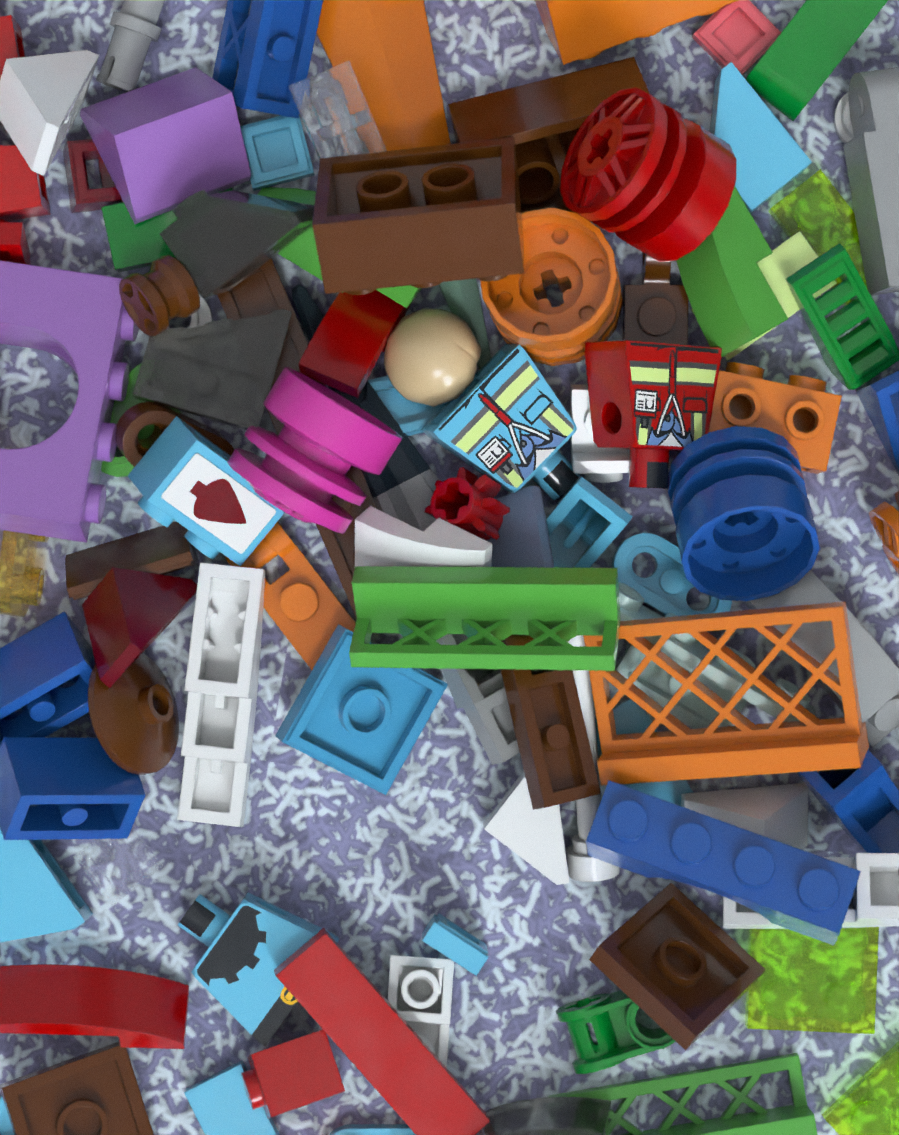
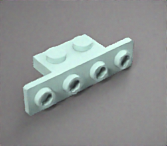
[615,581,815,729]

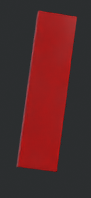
[274,928,490,1135]

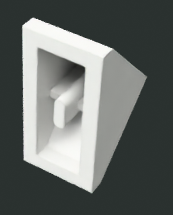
[0,50,99,176]
[483,771,569,885]
[681,783,809,850]

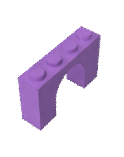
[0,261,139,543]

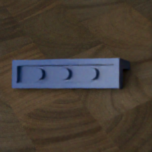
[212,0,323,119]

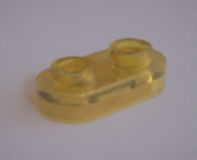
[0,530,49,617]

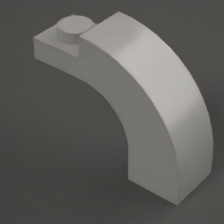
[743,570,899,747]

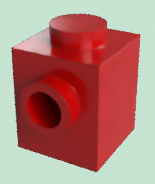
[241,1029,345,1119]

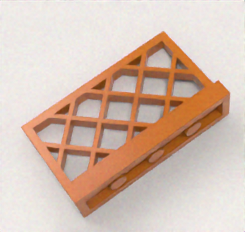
[583,601,869,786]

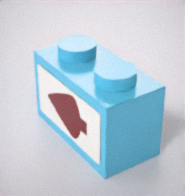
[128,416,285,566]

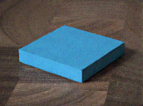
[275,624,448,795]

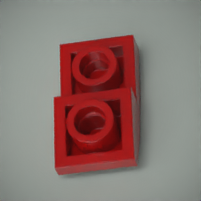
[298,290,412,398]

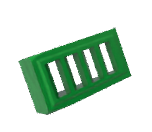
[786,243,899,390]

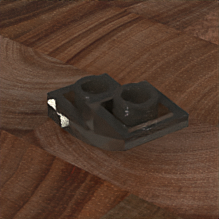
[475,1097,611,1135]

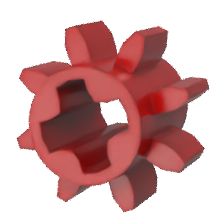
[425,467,510,540]

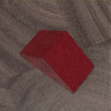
[82,567,197,688]

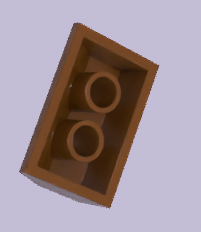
[448,57,650,222]
[312,137,524,295]

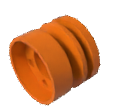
[480,207,623,366]

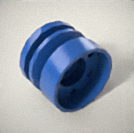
[668,426,820,601]

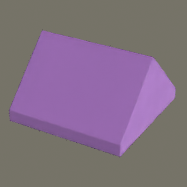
[80,67,251,224]

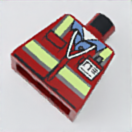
[585,340,722,489]

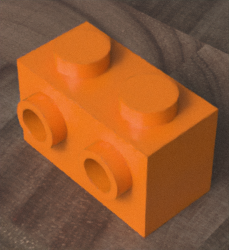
[709,362,842,474]

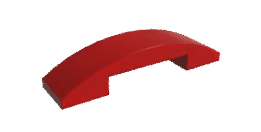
[0,964,189,1049]

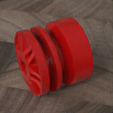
[560,87,737,262]

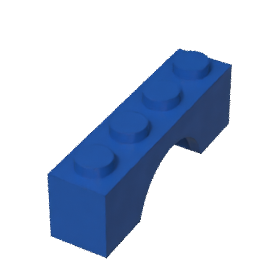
[586,781,861,946]

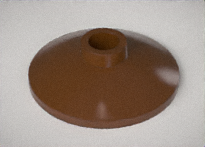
[88,653,179,775]

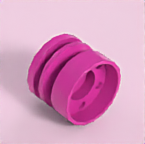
[227,367,403,534]

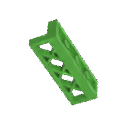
[349,566,621,671]
[548,1053,817,1135]

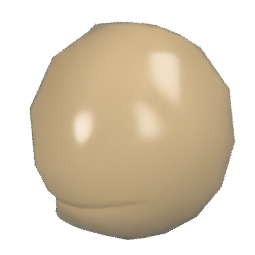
[383,308,481,407]

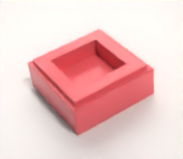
[692,0,781,76]

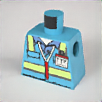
[421,344,580,500]

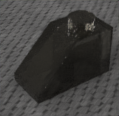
[159,190,314,298]

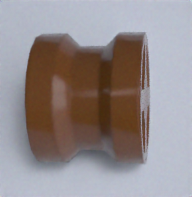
[119,255,200,336]

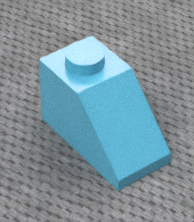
[709,62,812,214]

